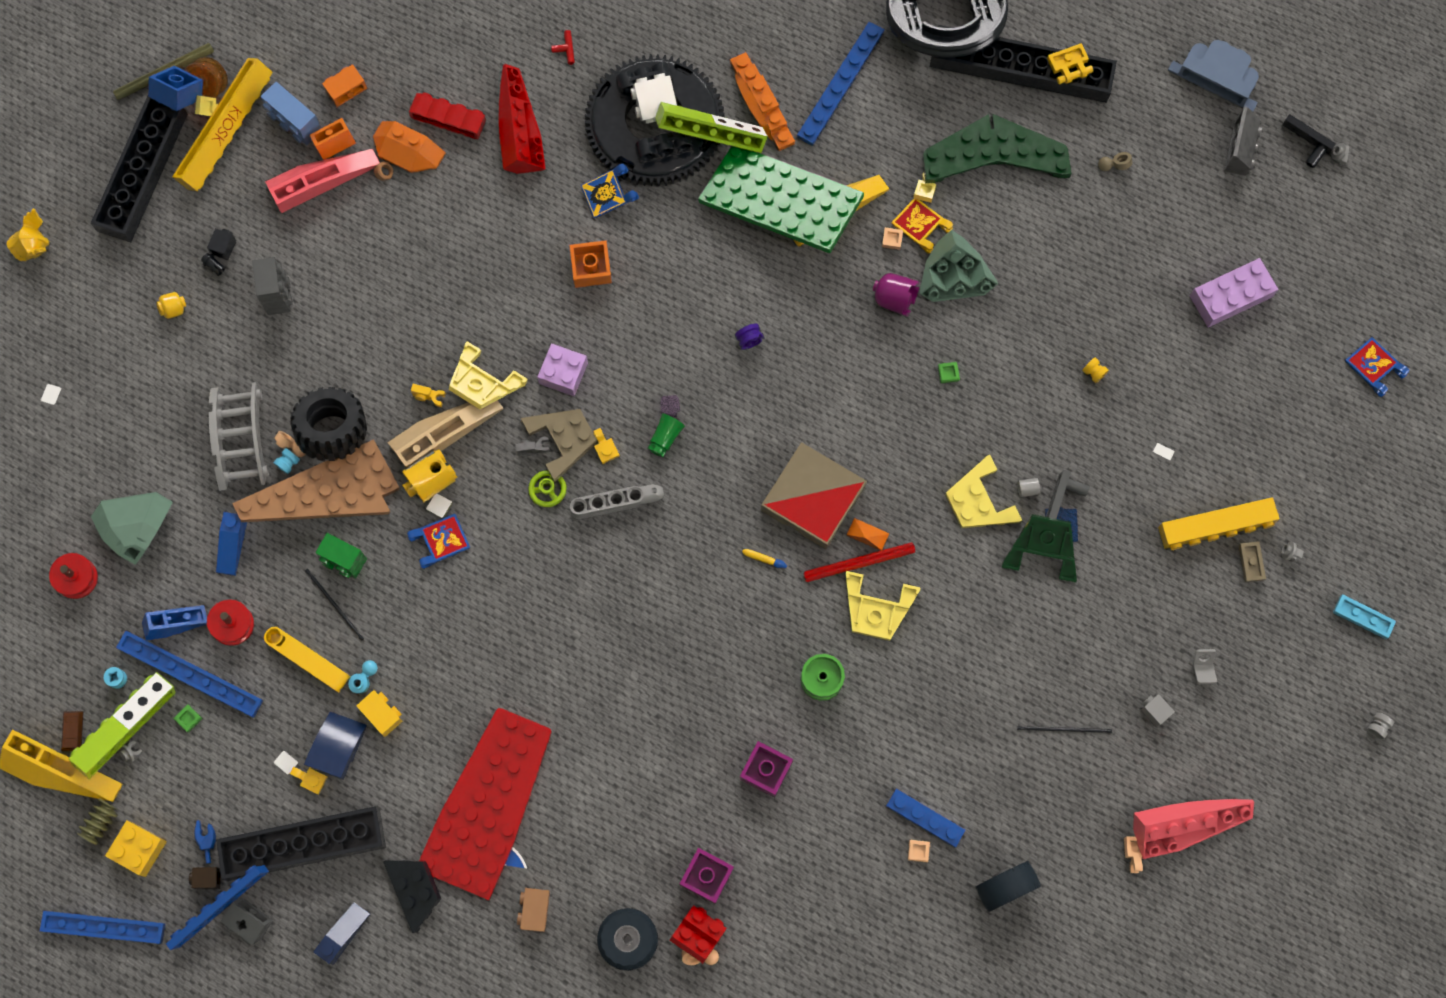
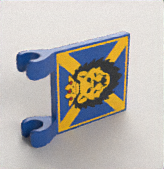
[581,164,639,218]

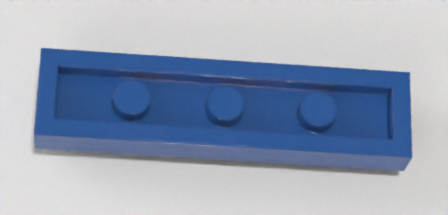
[886,789,965,848]

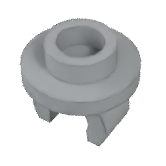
[1281,542,1304,560]
[119,741,142,763]

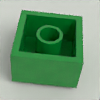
[315,533,367,579]

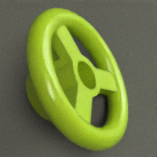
[528,470,567,507]

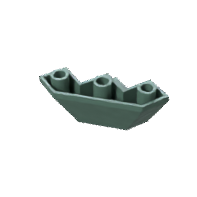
[919,230,998,302]
[91,492,173,565]

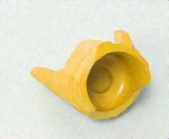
[7,208,49,261]

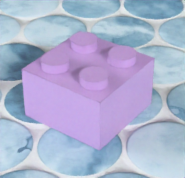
[537,343,588,396]

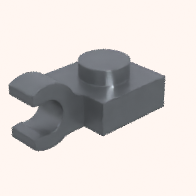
[516,437,550,456]

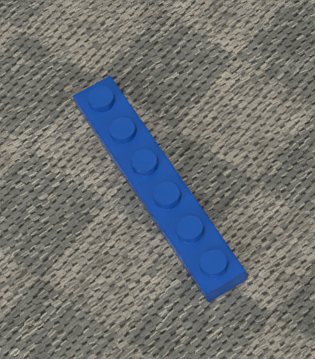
[166,865,269,950]
[40,911,165,944]

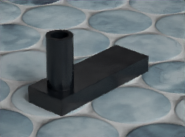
[1282,114,1336,168]

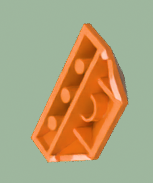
[373,121,446,173]

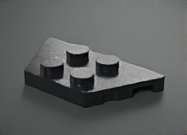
[383,860,442,933]

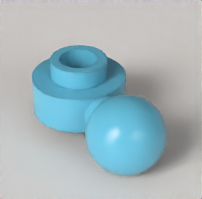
[348,660,378,694]

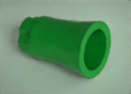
[647,413,685,458]

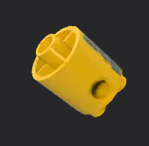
[402,449,458,503]

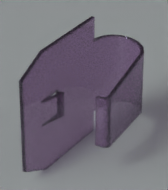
[660,395,680,417]

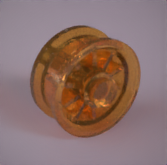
[184,57,228,98]

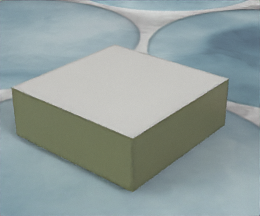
[426,494,453,519]

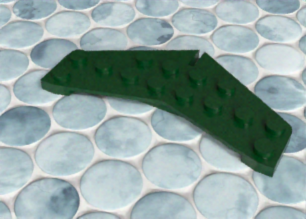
[922,114,1072,183]

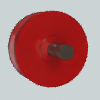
[49,553,98,599]
[207,600,254,646]

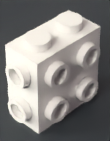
[630,73,677,124]

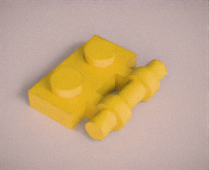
[1047,43,1093,85]

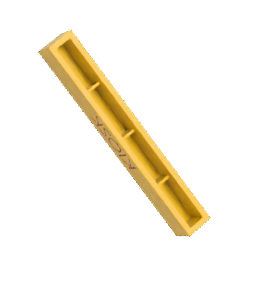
[172,58,273,191]

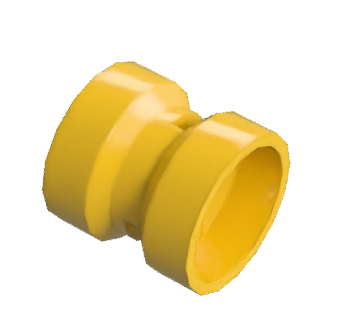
[1082,357,1109,383]

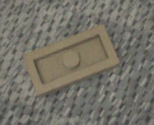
[1239,541,1266,582]

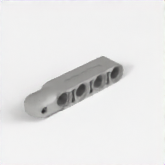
[570,484,664,519]

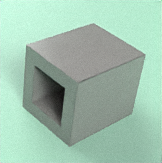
[1141,694,1175,727]

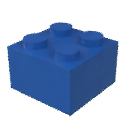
[148,66,203,111]

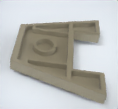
[521,409,597,483]

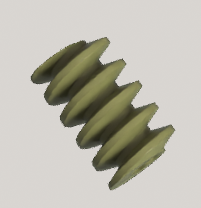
[77,798,118,845]

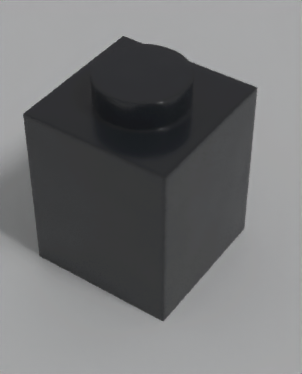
[207,228,236,260]

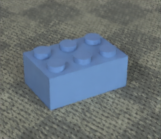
[261,82,321,145]

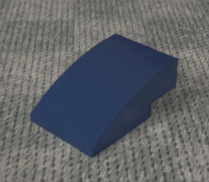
[304,712,367,780]

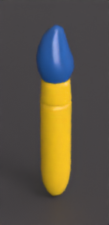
[742,549,787,568]

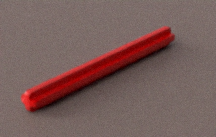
[804,542,915,582]

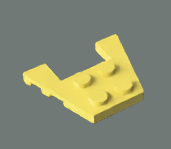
[449,342,528,409]
[945,455,1022,528]
[845,571,920,641]

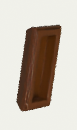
[61,711,84,751]

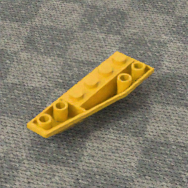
[0,730,123,802]

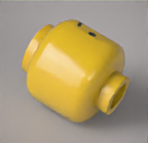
[156,292,186,319]

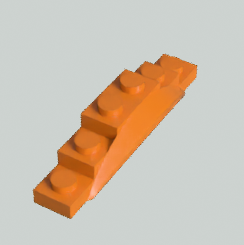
[730,52,795,151]

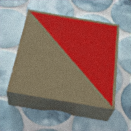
[761,442,867,550]

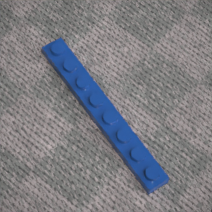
[797,21,885,146]
[116,631,263,718]

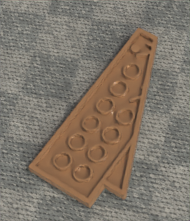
[232,439,399,522]

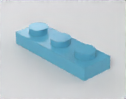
[1333,594,1396,639]

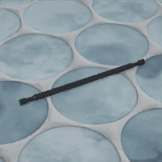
[305,569,364,641]
[1017,726,1112,733]

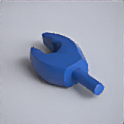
[194,820,216,864]

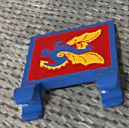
[1345,337,1409,397]
[407,514,470,569]

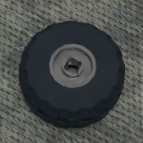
[597,908,658,971]

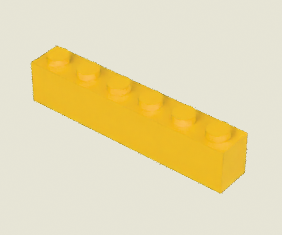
[1158,497,1280,550]

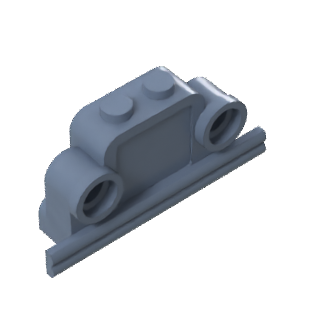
[1168,40,1259,112]

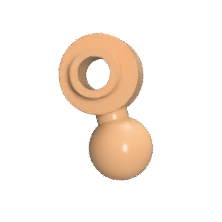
[274,431,306,457]
[682,949,719,965]

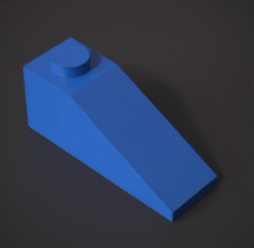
[216,512,247,576]
[142,605,207,640]

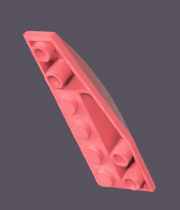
[265,149,380,213]
[1133,799,1254,859]

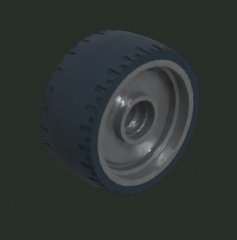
[976,861,1041,912]

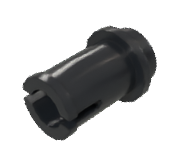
[201,253,226,276]

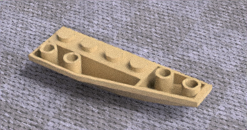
[388,400,503,468]

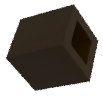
[189,867,221,889]

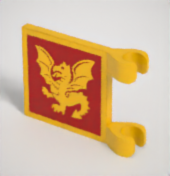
[891,199,953,254]

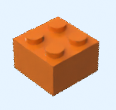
[569,240,612,288]

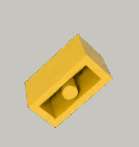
[356,690,403,737]

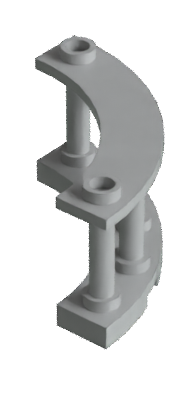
[209,382,269,491]

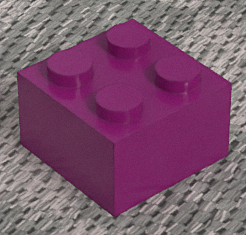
[739,741,793,798]
[679,848,734,904]

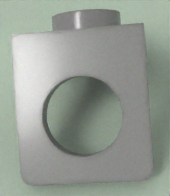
[1193,649,1217,684]

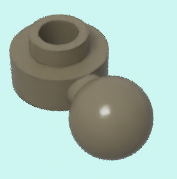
[1098,152,1133,171]

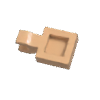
[1124,836,1143,873]

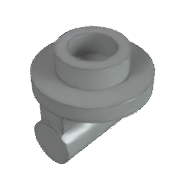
[1331,143,1349,165]

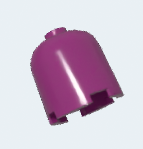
[873,273,920,317]

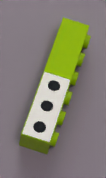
[655,102,768,153]
[69,672,176,779]

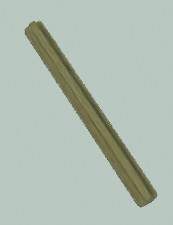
[113,43,214,100]

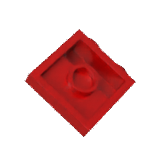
[669,905,727,964]

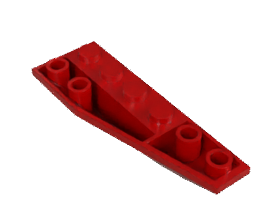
[499,64,546,174]

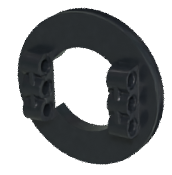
[886,0,1008,58]

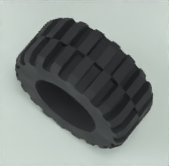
[290,387,367,461]

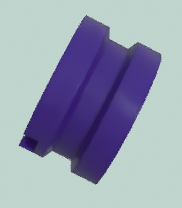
[735,323,765,350]

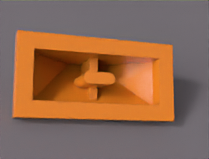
[846,518,889,551]

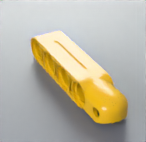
[264,627,350,693]

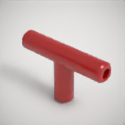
[551,30,575,65]

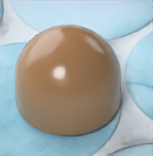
[374,161,393,181]

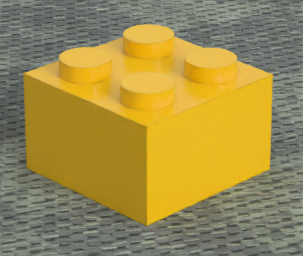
[105,820,167,877]

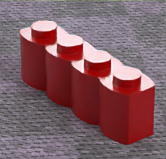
[409,92,486,140]

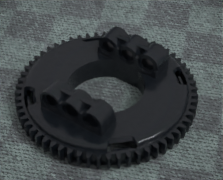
[585,54,725,187]

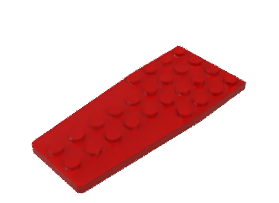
[419,708,552,901]

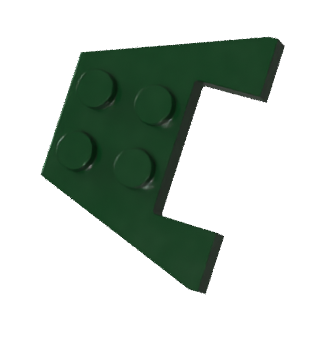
[1002,514,1077,582]

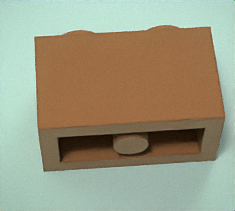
[517,888,550,932]

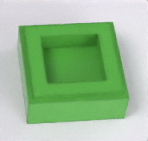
[938,362,960,383]
[173,704,203,733]

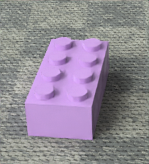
[1190,258,1278,327]

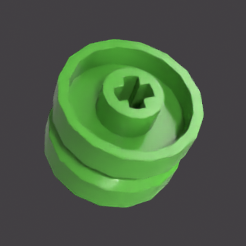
[800,654,845,701]

